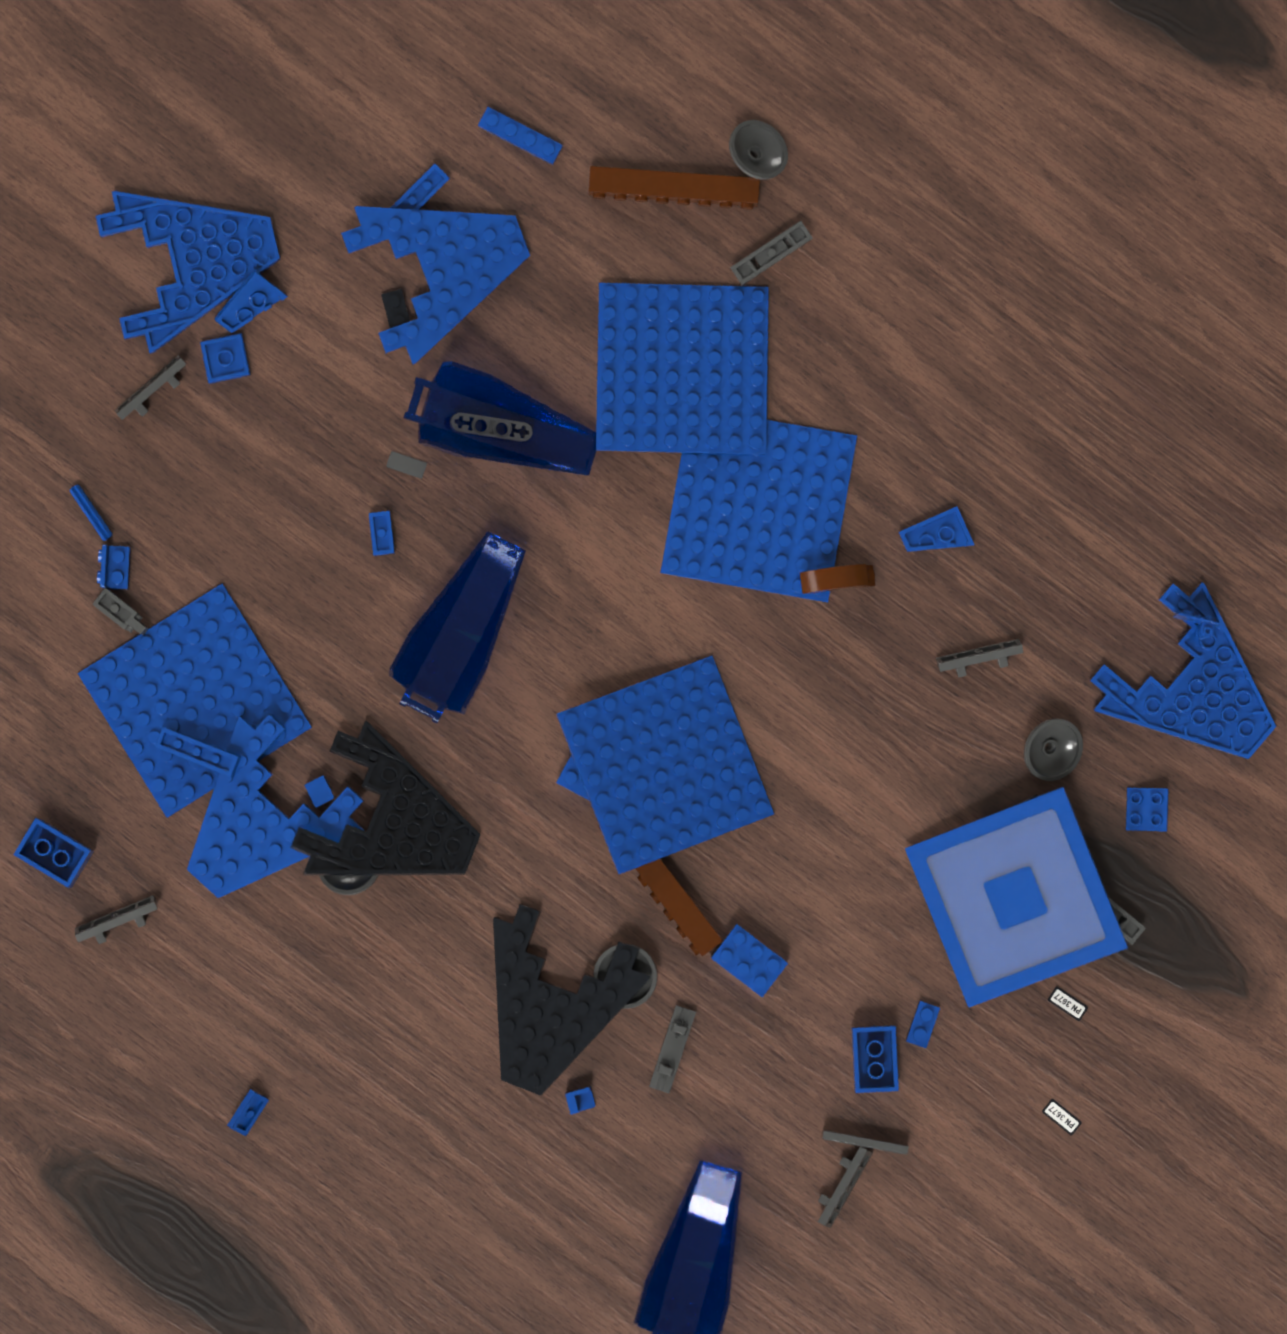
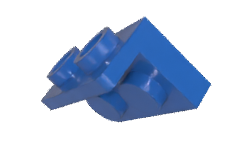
[97,545,131,590]

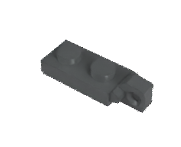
[93,588,149,635]

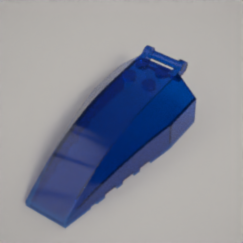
[403,361,596,476]
[389,531,526,724]
[633,1160,742,1334]

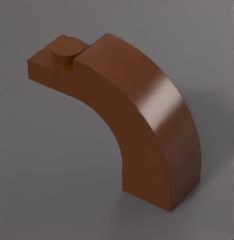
[800,564,876,594]

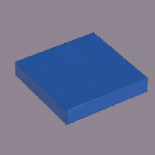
[200,333,251,384]

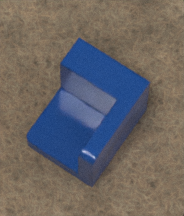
[304,775,334,808]
[565,1086,595,1114]

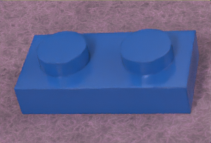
[368,511,395,556]
[906,1001,940,1048]
[227,1089,269,1136]

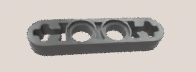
[450,413,532,442]

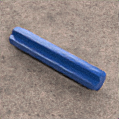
[69,484,112,541]

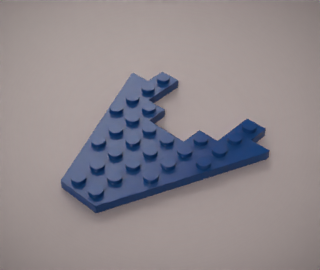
[95,191,280,354]
[341,206,530,365]
[1090,582,1276,759]
[187,714,364,898]

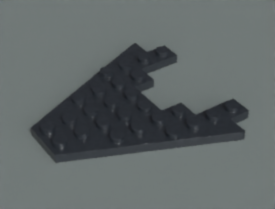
[290,721,481,876]
[493,904,651,1096]

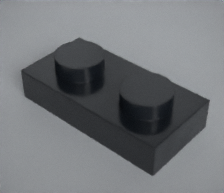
[381,289,410,328]

